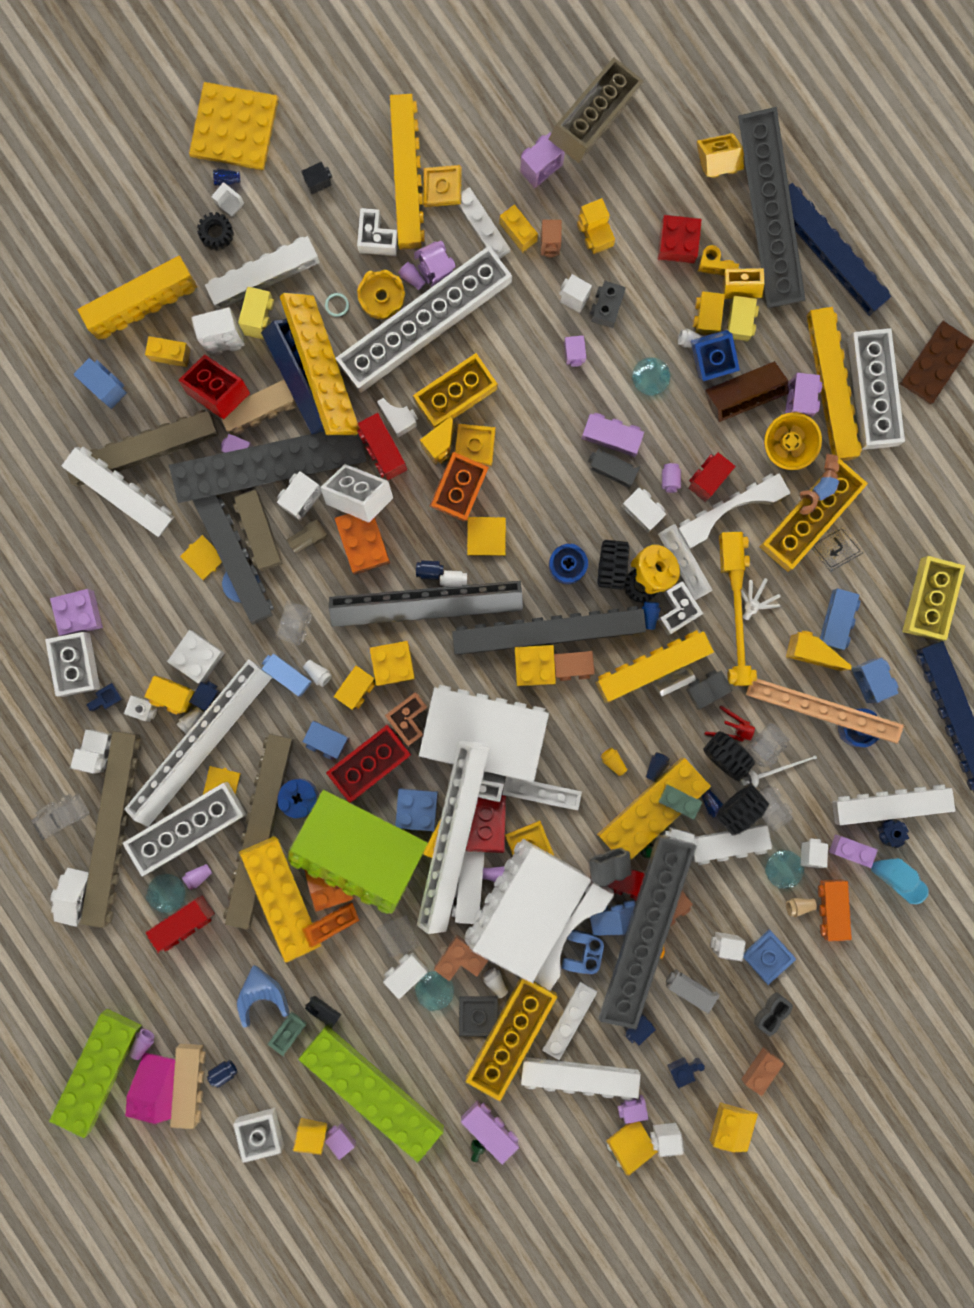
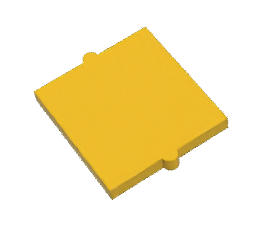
[180,535,222,581]
[203,766,241,795]

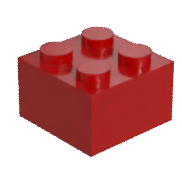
[657,215,702,264]
[688,452,736,502]

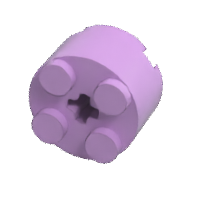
[414,241,456,287]

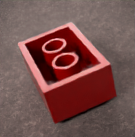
[178,354,250,420]
[357,412,407,481]
[145,895,215,952]

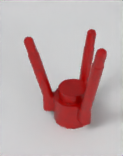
[704,705,755,742]

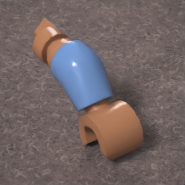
[799,454,839,515]

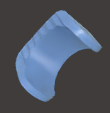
[237,965,289,1028]

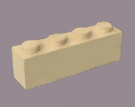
[221,380,296,436]
[170,1044,206,1129]

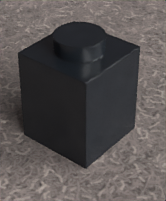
[301,161,332,195]

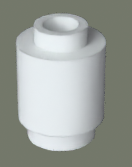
[440,571,467,587]

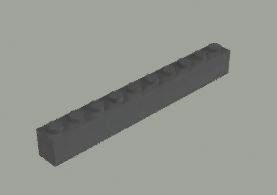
[329,580,523,627]
[452,606,646,655]

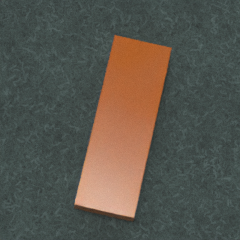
[302,903,360,947]

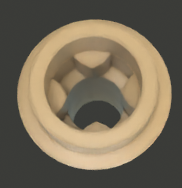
[786,898,817,917]

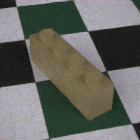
[233,490,283,571]

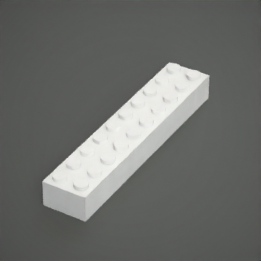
[335,246,512,394]

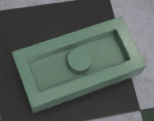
[658,784,703,819]
[267,1011,307,1056]

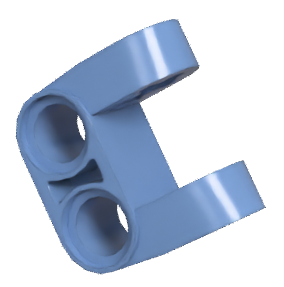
[561,929,604,974]

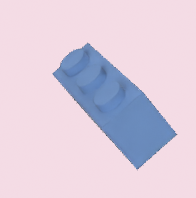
[820,588,860,651]

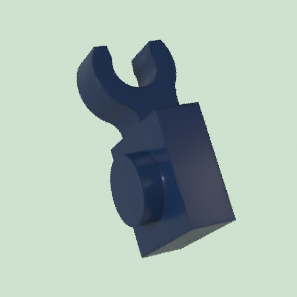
[86,683,123,712]

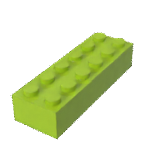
[49,1009,142,1138]

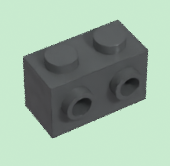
[590,281,626,328]

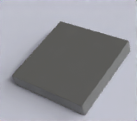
[459,996,498,1037]

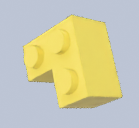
[238,287,274,340]

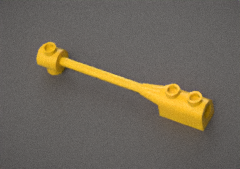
[719,532,757,686]

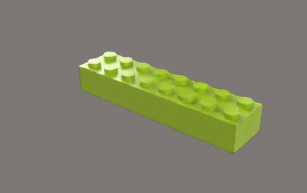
[298,1025,444,1163]

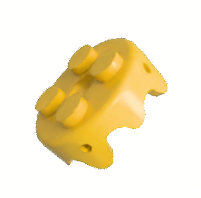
[357,270,405,319]
[631,545,680,594]

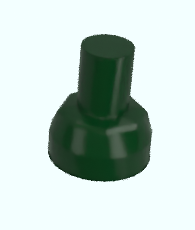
[640,843,654,858]
[471,1140,486,1163]

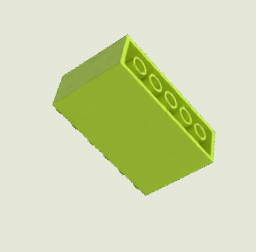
[288,790,428,914]

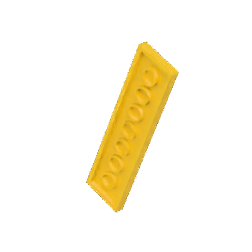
[280,293,360,435]

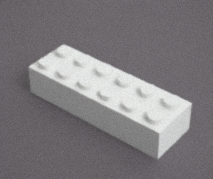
[847,328,905,450]
[122,782,247,877]

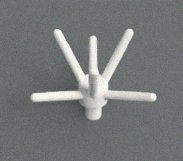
[741,578,780,620]

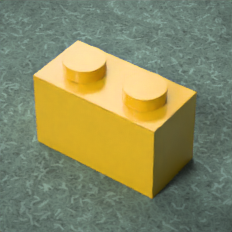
[499,204,538,253]
[723,268,764,299]
[693,291,725,335]
[145,336,191,367]
[333,665,376,710]

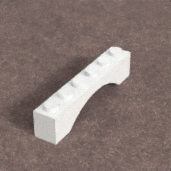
[678,473,790,549]
[534,882,614,991]

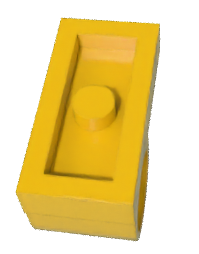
[698,245,739,276]

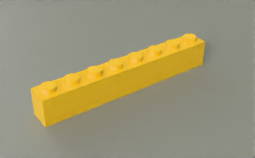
[390,94,425,250]
[806,307,862,461]

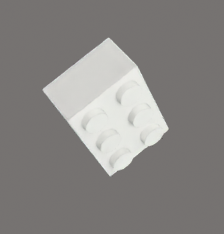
[192,307,245,356]
[320,464,393,522]
[45,632,100,697]

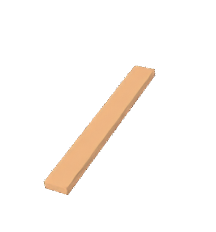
[746,679,904,744]

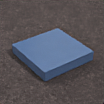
[743,929,796,985]

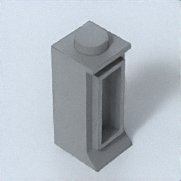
[666,969,720,1014]

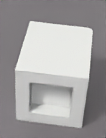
[211,182,244,217]

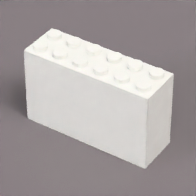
[419,685,549,782]
[465,839,591,983]

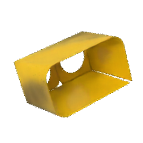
[293,1118,328,1155]

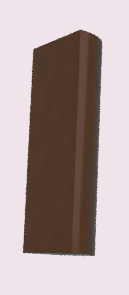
[705,361,789,422]

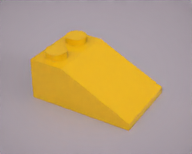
[786,630,852,671]

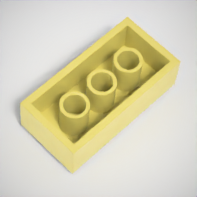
[902,556,965,642]

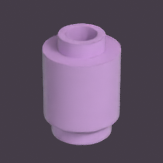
[662,463,681,493]

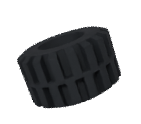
[597,539,629,590]
[703,731,755,781]
[716,785,769,835]

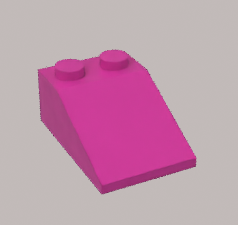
[125,1053,175,1124]

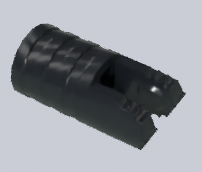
[305,996,342,1029]

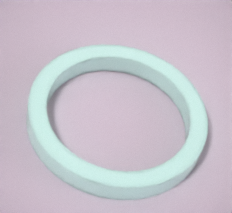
[325,293,349,317]

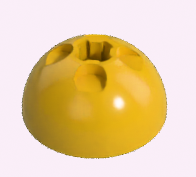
[764,412,822,470]

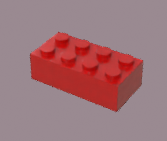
[326,724,412,803]

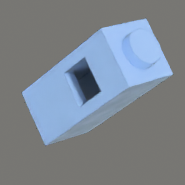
[262,654,312,697]

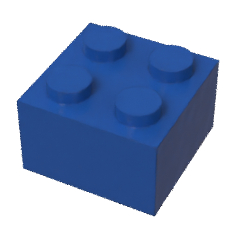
[690,330,740,381]

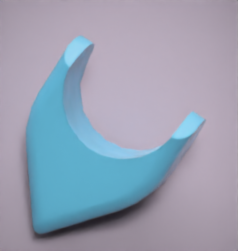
[871,858,929,904]

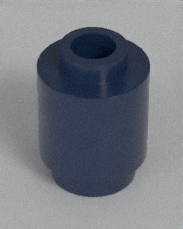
[416,560,444,580]
[207,1060,238,1088]

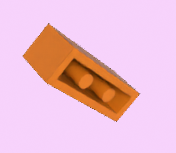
[818,879,852,941]

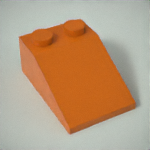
[304,869,355,912]

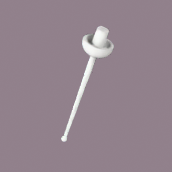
[740,755,817,788]

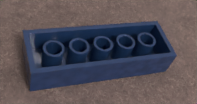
[261,319,325,434]

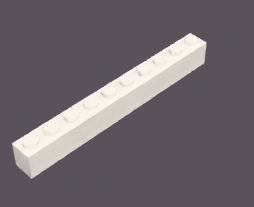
[124,659,272,827]
[417,742,489,934]

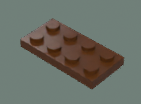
[900,320,974,405]

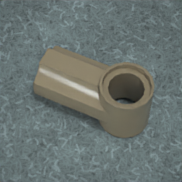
[287,519,328,554]

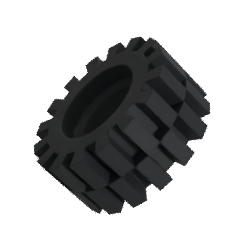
[197,212,234,251]
[624,569,658,603]

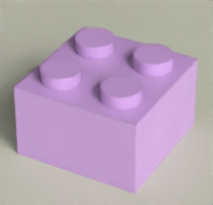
[520,132,565,188]
[785,373,822,418]
[50,589,103,636]

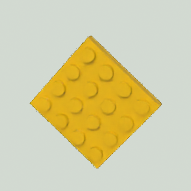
[189,82,278,171]

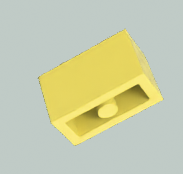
[727,296,759,341]

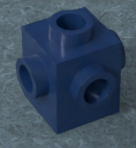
[877,819,909,848]

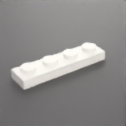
[458,187,511,259]
[658,524,713,600]
[502,776,582,811]
[542,981,597,1060]

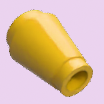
[600,747,628,776]

